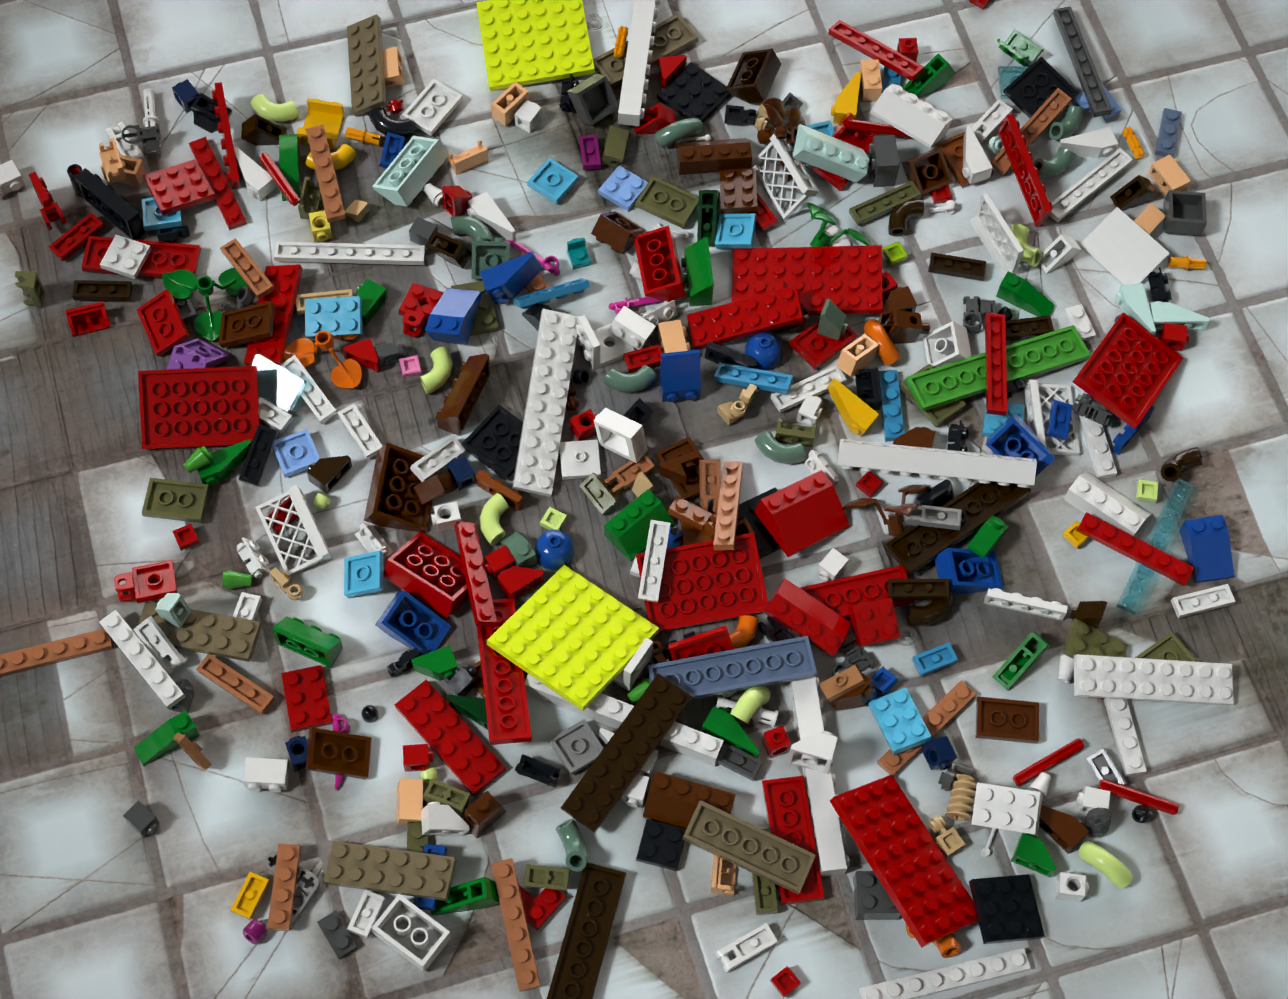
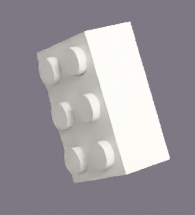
[972,782,1043,835]
[372,894,451,973]

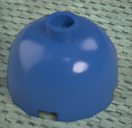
[744,332,782,371]
[535,530,574,571]

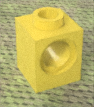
[309,210,332,242]

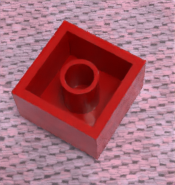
[848,598,900,646]

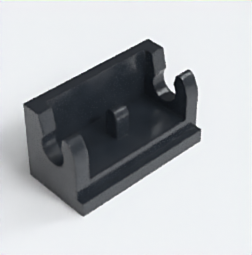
[855,367,882,410]

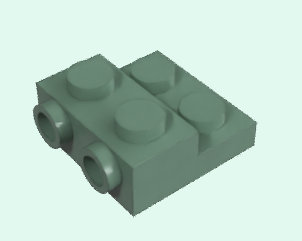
[471,237,510,279]

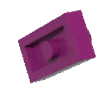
[579,134,601,170]

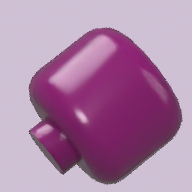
[242,920,267,945]

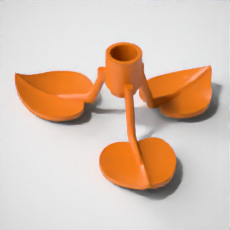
[283,323,363,389]

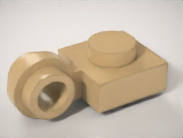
[754,103,770,131]
[730,383,757,417]
[269,567,303,600]
[929,816,965,857]

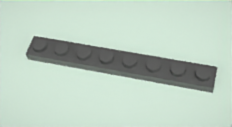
[1053,6,1112,117]

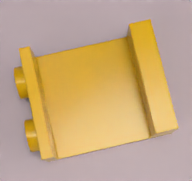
[297,98,344,150]

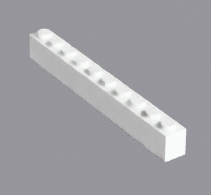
[618,0,660,126]
[838,439,1037,488]
[525,674,724,767]
[788,677,850,877]

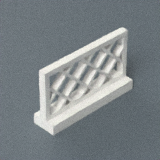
[752,134,819,219]
[970,194,1024,277]
[1023,379,1080,456]
[255,484,333,577]

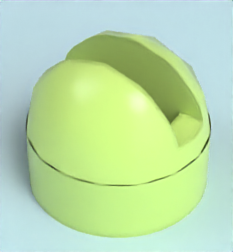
[313,493,331,510]
[419,767,438,785]

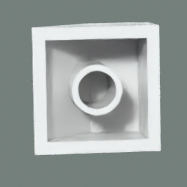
[923,321,972,368]
[787,731,838,774]

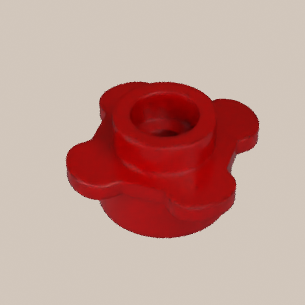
[386,99,404,115]

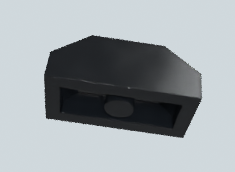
[191,93,232,133]
[916,479,954,507]

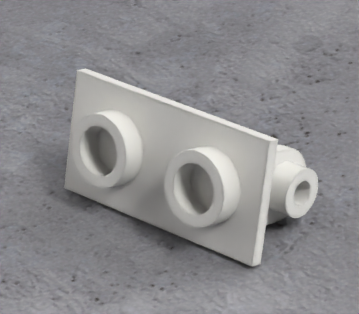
[640,300,678,326]
[803,450,839,485]
[355,523,394,559]
[237,537,271,579]

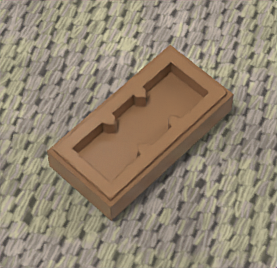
[819,665,865,702]
[173,732,212,770]

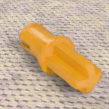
[345,127,382,146]
[1168,256,1207,271]

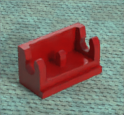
[65,301,111,337]

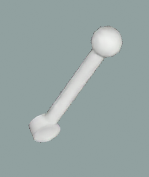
[675,134,711,143]
[653,223,690,239]
[981,828,997,857]

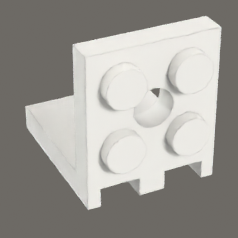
[576,315,635,370]
[613,638,653,692]

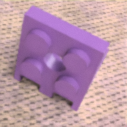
[167,338,230,370]

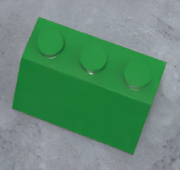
[681,237,714,307]
[604,489,674,561]
[272,616,343,668]

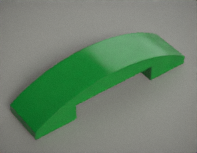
[279,134,301,201]

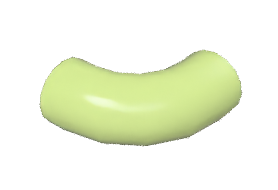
[250,94,299,122]
[1011,224,1041,267]
[420,347,453,394]
[480,493,509,546]
[730,686,770,724]
[1078,841,1133,888]

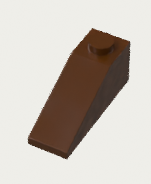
[1039,805,1089,854]

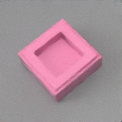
[399,355,422,378]

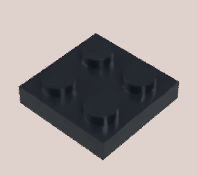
[636,819,686,871]

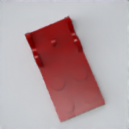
[812,112,878,191]

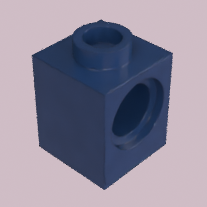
[172,79,199,113]
[447,456,476,491]
[285,736,308,772]
[921,736,957,771]

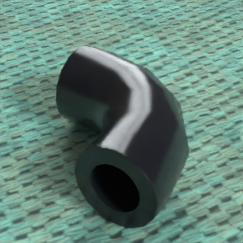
[368,107,414,137]

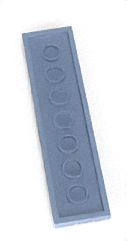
[647,636,817,700]

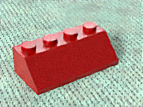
[633,226,686,302]
[762,578,851,657]

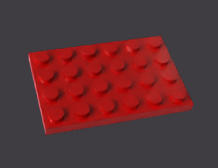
[1072,312,1183,429]
[138,366,260,449]
[636,533,768,632]

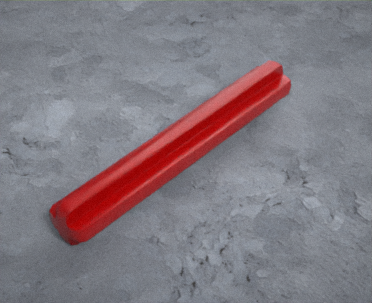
[846,119,912,138]
[259,152,300,206]
[1013,738,1085,786]
[1098,779,1179,815]

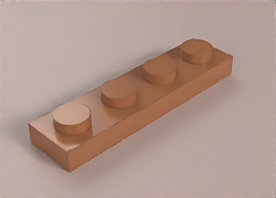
[220,238,275,300]
[196,653,275,715]
[267,844,301,931]

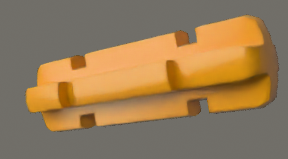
[614,26,628,58]
[1122,127,1145,159]

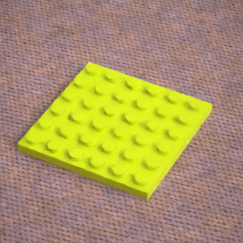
[476,0,595,91]
[487,565,659,711]

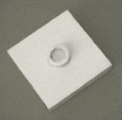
[559,440,601,480]

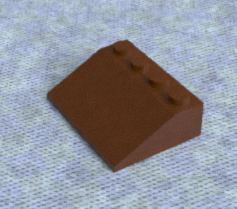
[364,443,438,533]

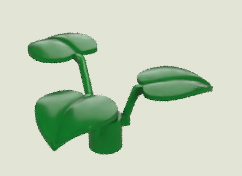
[807,202,871,247]
[162,268,249,341]

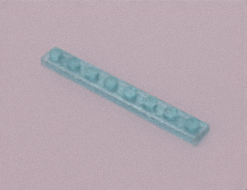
[1116,478,1195,615]

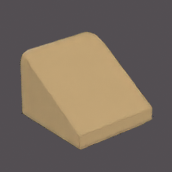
[344,200,370,223]
[717,401,744,426]
[630,471,653,497]

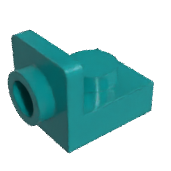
[567,238,591,270]

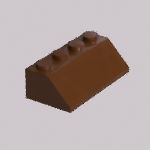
[675,138,752,175]
[436,354,491,436]
[643,771,736,829]

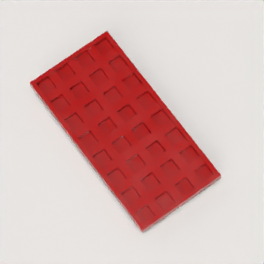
[732,245,883,315]
[830,774,978,948]

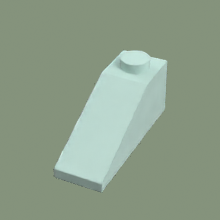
[1116,283,1156,335]
[1149,301,1209,331]

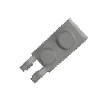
[905,505,962,530]

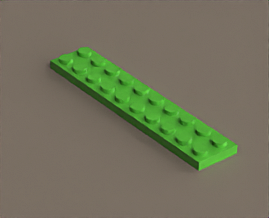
[905,325,1091,412]

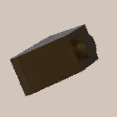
[241,114,284,146]
[1110,175,1157,211]
[426,231,471,269]
[307,455,352,494]
[1069,601,1107,629]

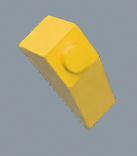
[830,71,861,124]
[827,378,879,437]

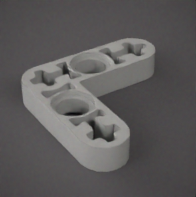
[264,852,320,929]

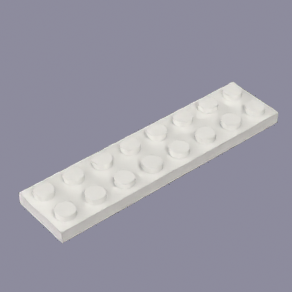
[1074,654,1234,705]

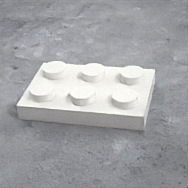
[402,79,463,136]

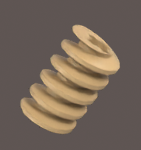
[945,774,977,821]

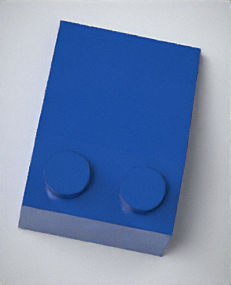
[480,251,543,305]
[425,288,482,344]
[659,349,701,402]
[985,413,1055,477]
[1179,515,1234,583]
[935,548,1003,595]
[375,590,452,655]

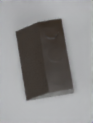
[725,48,781,104]

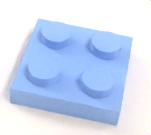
[598,165,648,211]
[272,429,320,478]

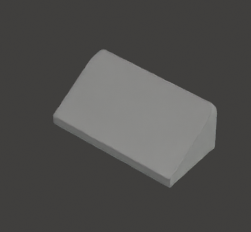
[1086,748,1128,786]

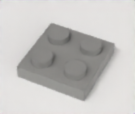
[549,719,603,775]

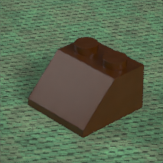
[901,148,953,196]
[591,211,645,253]

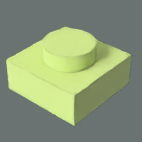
[1136,479,1158,503]
[540,507,567,530]

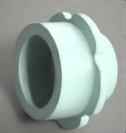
[988,136,1004,154]

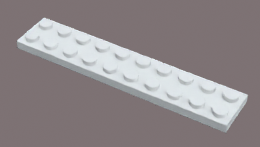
[512,309,579,497]

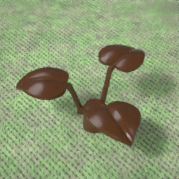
[757,98,806,181]
[843,485,931,536]

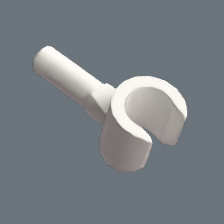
[930,200,955,215]

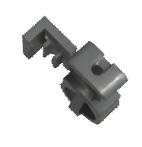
[121,123,161,157]
[963,296,996,333]
[832,637,873,677]

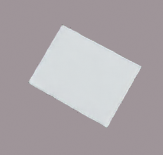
[1079,207,1169,285]

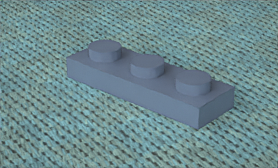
[1155,108,1182,158]

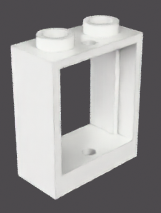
[594,408,648,463]

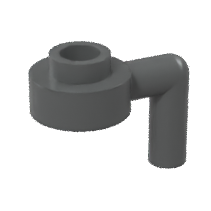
[220,286,255,312]
[938,762,974,792]

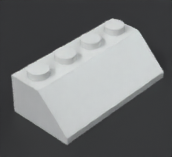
[870,84,953,148]
[1064,471,1151,537]

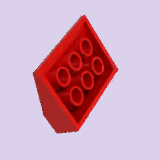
[754,470,850,557]
[384,531,469,618]

